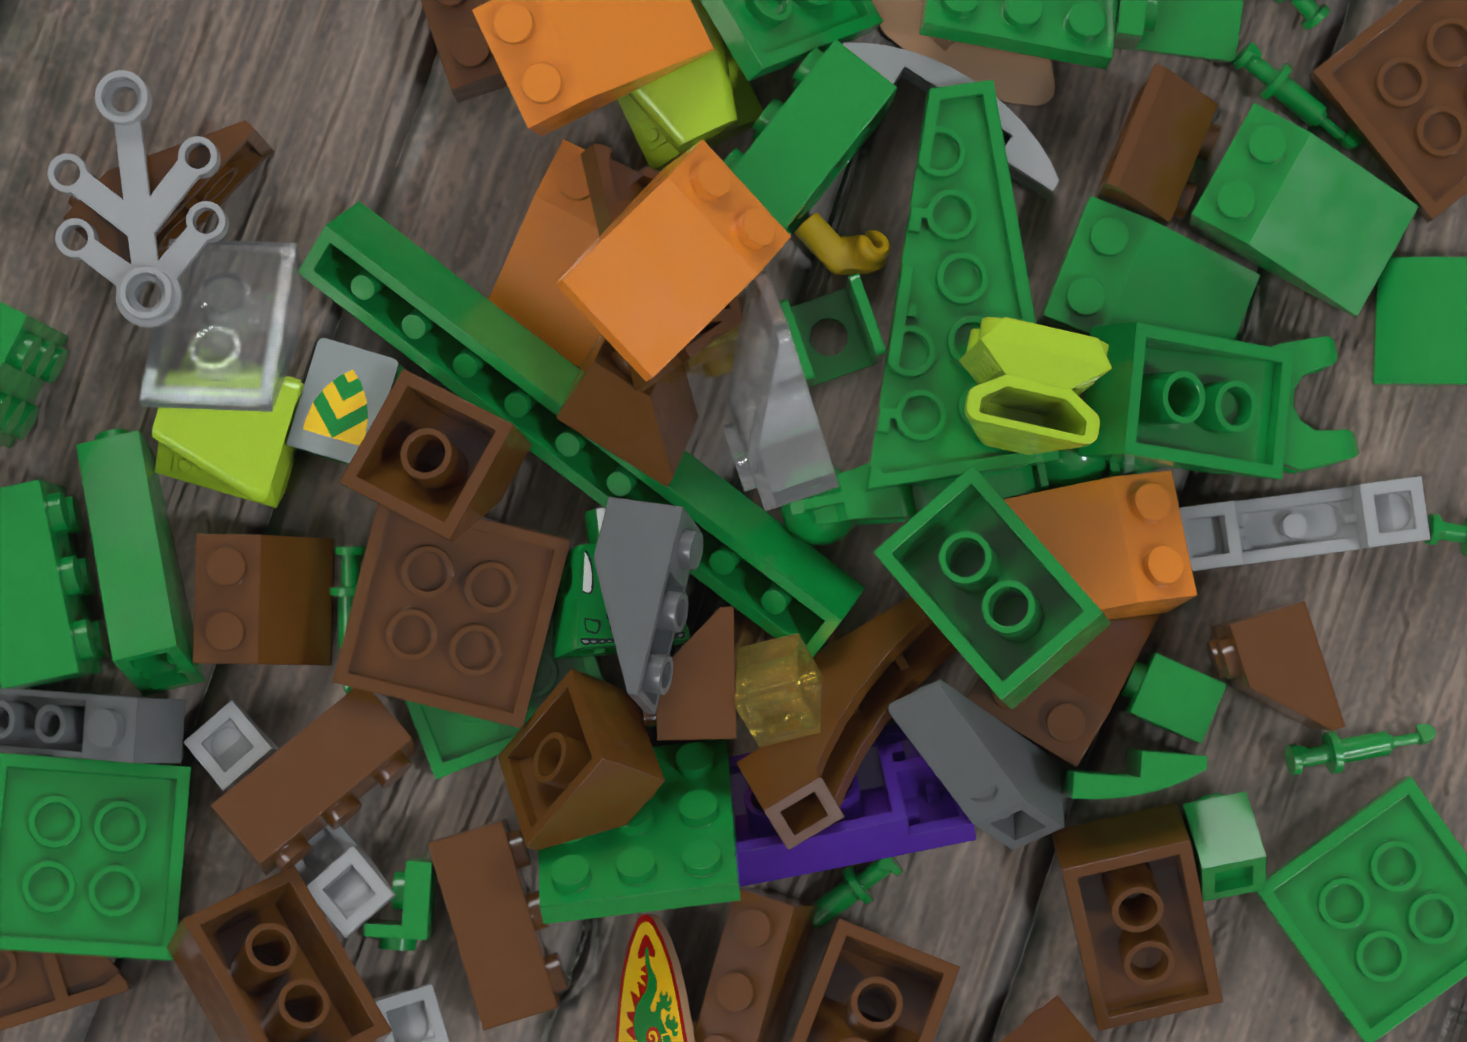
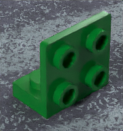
[1113,0,1244,63]

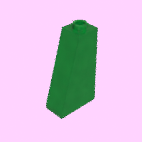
[76,429,205,696]

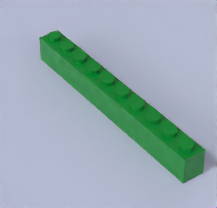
[297,201,865,663]

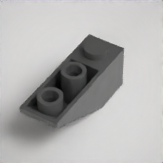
[593,497,703,714]
[889,679,1065,850]
[0,687,186,763]

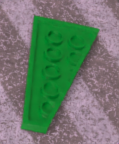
[865,80,1060,492]

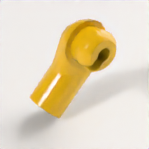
[794,212,891,275]

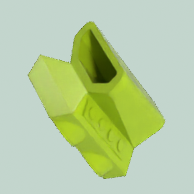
[617,0,763,170]
[959,317,1112,455]
[152,351,305,508]

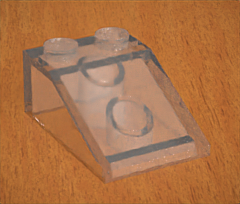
[139,239,307,412]
[722,267,839,511]

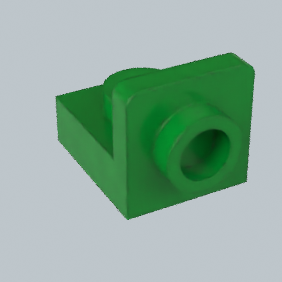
[363,857,437,951]

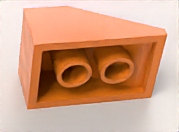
[472,0,715,137]
[488,139,601,368]
[555,139,791,382]
[1003,470,1197,620]

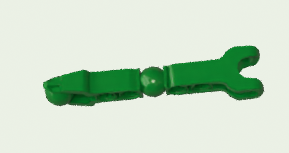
[780,336,1360,545]

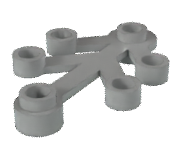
[47,70,229,328]

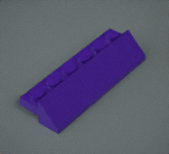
[730,724,976,887]

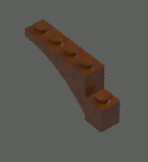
[736,596,957,850]

